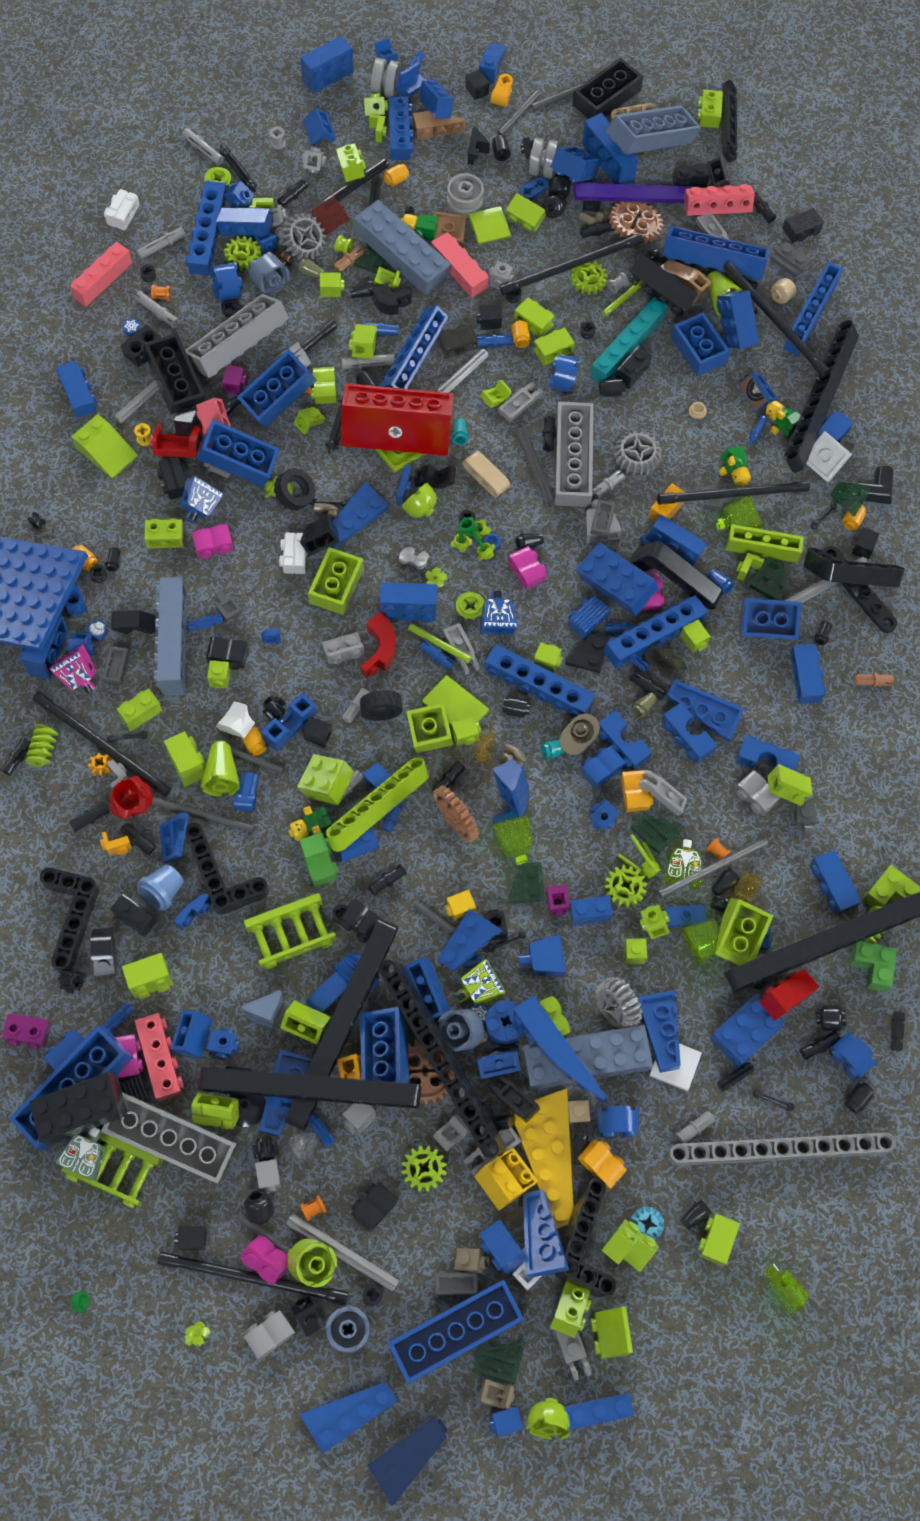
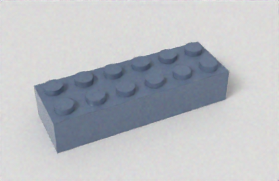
[606,105,701,154]
[353,200,451,295]
[154,577,187,696]
[523,1025,653,1090]

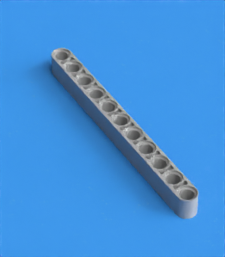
[667,1133,896,1166]

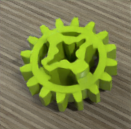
[224,236,261,271]
[570,261,608,295]
[604,865,647,908]
[402,1146,447,1193]

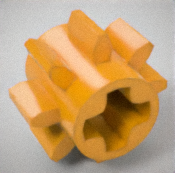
[88,753,111,778]

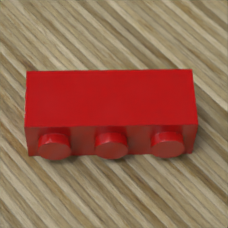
[759,969,820,1021]

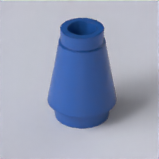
[707,569,734,595]

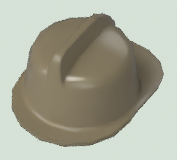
[559,713,600,755]

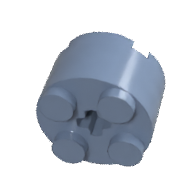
[249,252,290,295]
[438,1009,485,1052]
[326,1307,370,1354]

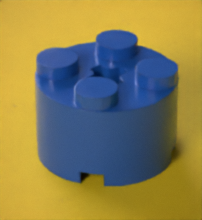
[210,263,242,301]
[549,354,580,393]
[485,1001,525,1046]
[830,1031,878,1080]
[597,1106,639,1138]

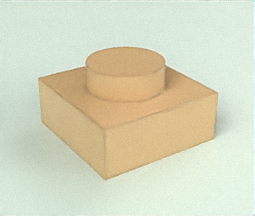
[568,1100,590,1124]

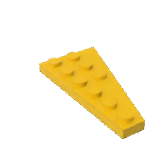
[509,1089,574,1229]

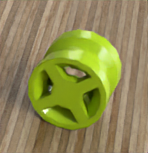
[334,235,354,254]

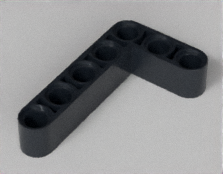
[629,541,723,610]
[803,548,905,587]
[185,822,269,914]
[40,868,99,974]
[554,1178,616,1298]

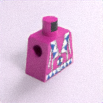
[50,645,97,693]

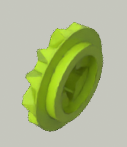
[204,167,232,186]
[456,592,485,620]

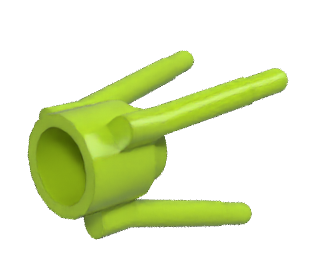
[618,834,661,879]

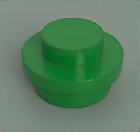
[71,1291,90,1313]

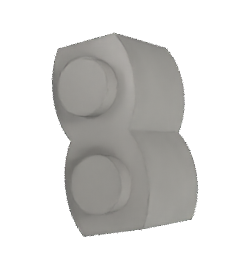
[735,770,781,816]
[244,1310,295,1360]

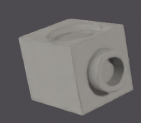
[255,1159,281,1193]

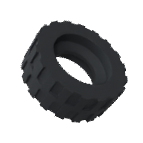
[274,468,316,511]
[360,690,403,721]

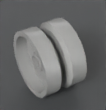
[371,58,401,98]
[529,137,558,179]
[447,173,484,218]

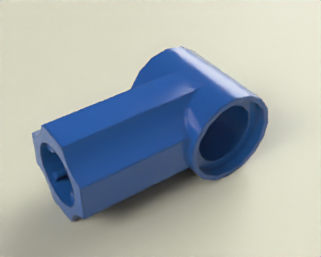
[233,772,259,812]

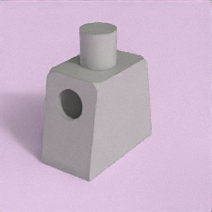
[585,500,621,544]

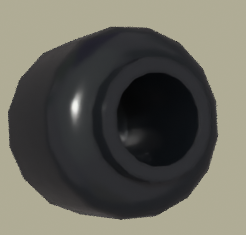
[549,174,571,198]
[542,195,566,218]
[816,1005,846,1031]
[244,1190,275,1224]

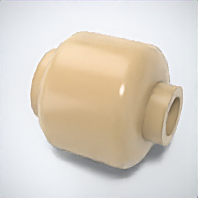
[770,278,796,304]

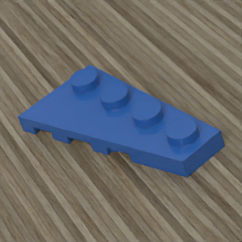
[330,481,389,549]
[666,679,744,743]
[637,990,681,1073]
[258,1050,313,1137]

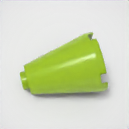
[707,271,743,317]
[201,741,240,796]

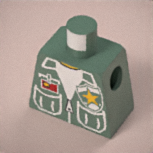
[55,1128,106,1181]

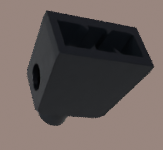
[300,516,340,557]

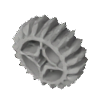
[280,213,326,260]
[614,430,662,477]
[595,977,642,1029]

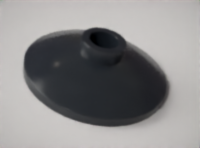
[228,1094,266,1127]

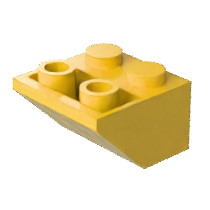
[474,1147,538,1211]

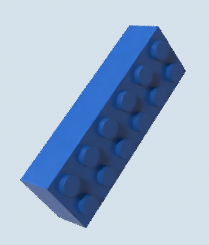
[663,226,770,280]
[9,1025,134,1150]
[388,1280,524,1385]

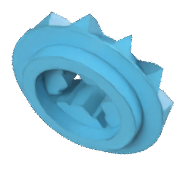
[631,1207,664,1240]

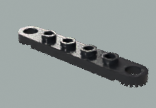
[722,80,737,163]
[823,546,897,633]

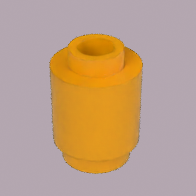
[383,164,409,187]
[511,320,530,348]
[842,503,866,530]
[73,545,98,571]
[241,727,267,756]

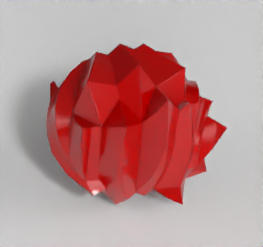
[109,776,154,821]

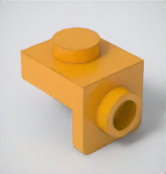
[100,832,132,856]

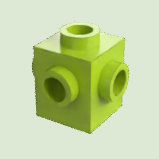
[364,93,388,116]
[640,905,670,940]

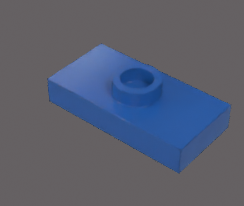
[396,465,412,505]
[665,905,707,928]

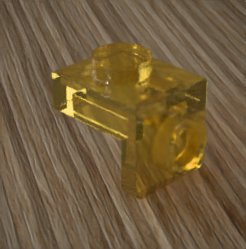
[474,731,495,765]
[734,870,763,902]

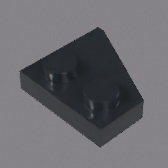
[565,634,609,673]

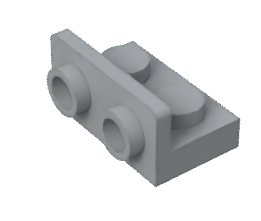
[322,632,364,664]

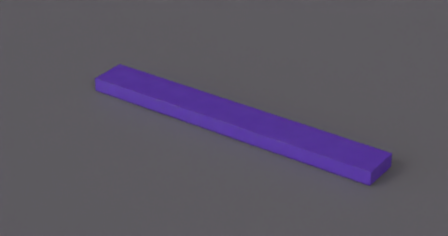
[573,183,701,203]

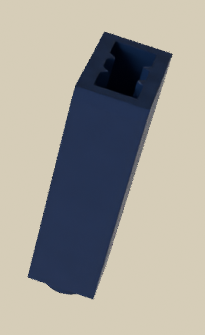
[367,1417,448,1506]

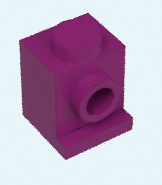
[545,884,570,917]

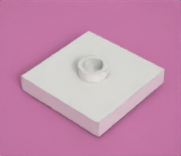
[806,431,852,482]
[649,1044,702,1092]

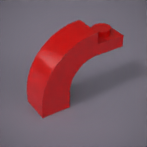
[361,612,396,679]

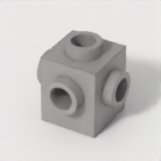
[302,147,327,173]
[489,261,515,290]

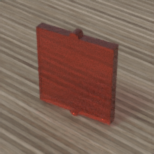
[310,197,350,235]

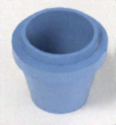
[137,865,184,911]

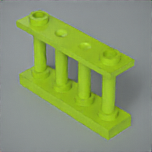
[244,893,336,970]
[61,1130,163,1208]

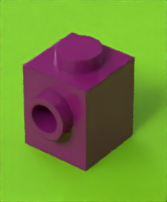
[222,365,248,395]

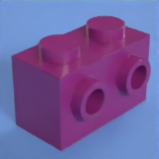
[2,1013,52,1050]

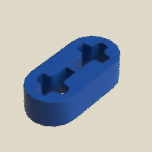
[520,177,548,201]

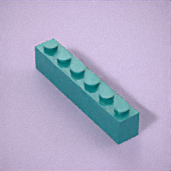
[590,298,668,382]

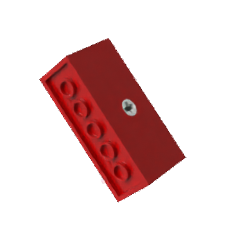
[341,383,454,456]

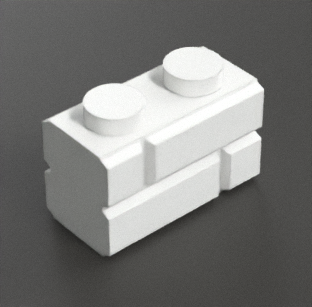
[104,189,140,231]
[279,532,307,574]

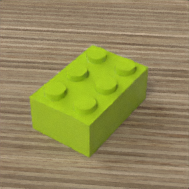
[308,547,364,615]

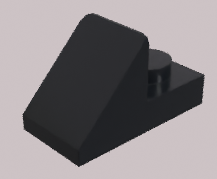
[467,127,490,165]

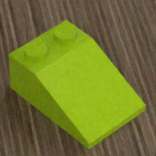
[71,414,138,479]
[714,898,774,966]
[590,1306,633,1359]

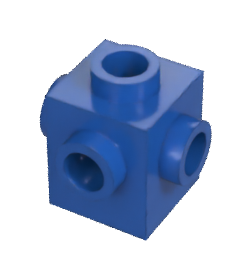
[223,180,254,208]
[66,633,95,658]
[588,799,620,830]
[207,1028,240,1060]

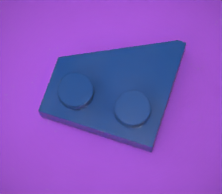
[159,813,188,863]

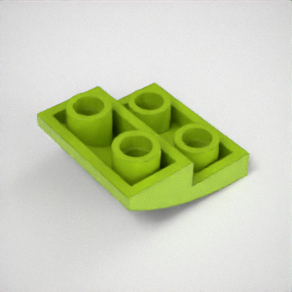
[468,206,511,245]

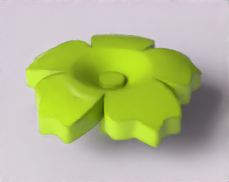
[425,567,447,588]
[185,1322,210,1346]

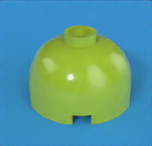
[402,483,437,518]
[526,1398,570,1440]

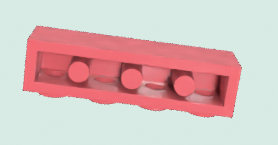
[683,184,755,216]
[431,232,489,298]
[70,242,132,307]
[135,1013,184,1102]

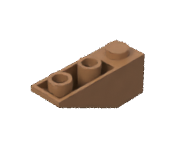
[413,111,465,140]
[660,260,712,303]

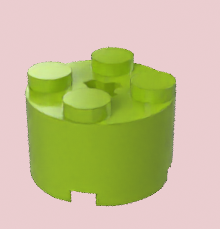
[287,1238,337,1288]

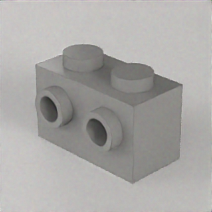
[343,1103,376,1136]

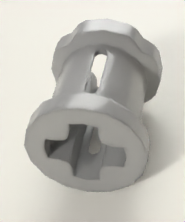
[270,127,286,150]
[606,272,629,294]

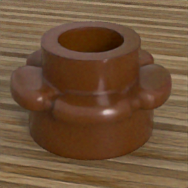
[277,251,293,266]

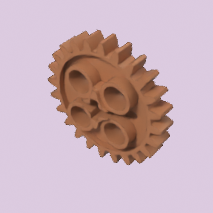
[609,202,663,244]
[433,785,479,843]
[408,1039,454,1107]

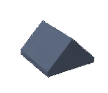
[242,990,284,1029]

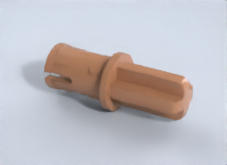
[334,246,364,272]
[855,673,894,687]

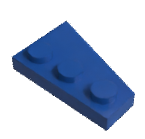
[437,909,503,971]

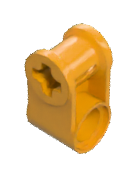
[490,74,513,108]

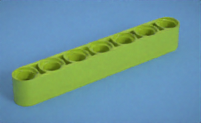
[326,757,429,852]

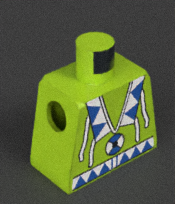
[454,959,505,1005]

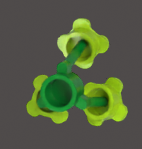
[451,517,496,560]

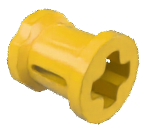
[134,423,153,446]

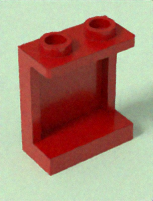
[150,424,202,458]

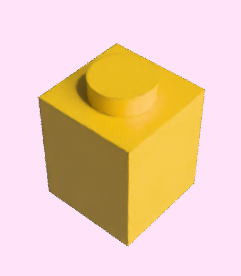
[445,890,476,921]

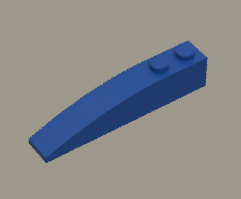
[513,995,607,1103]

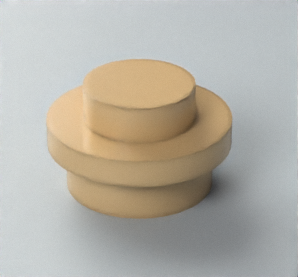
[689,402,707,419]

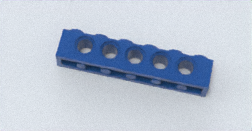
[185,181,227,276]
[783,262,844,356]
[380,305,448,389]
[603,595,708,669]
[484,644,595,718]

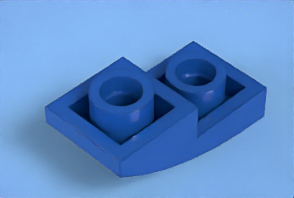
[174,893,211,930]
[306,971,348,1013]

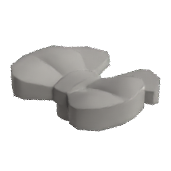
[399,547,429,570]

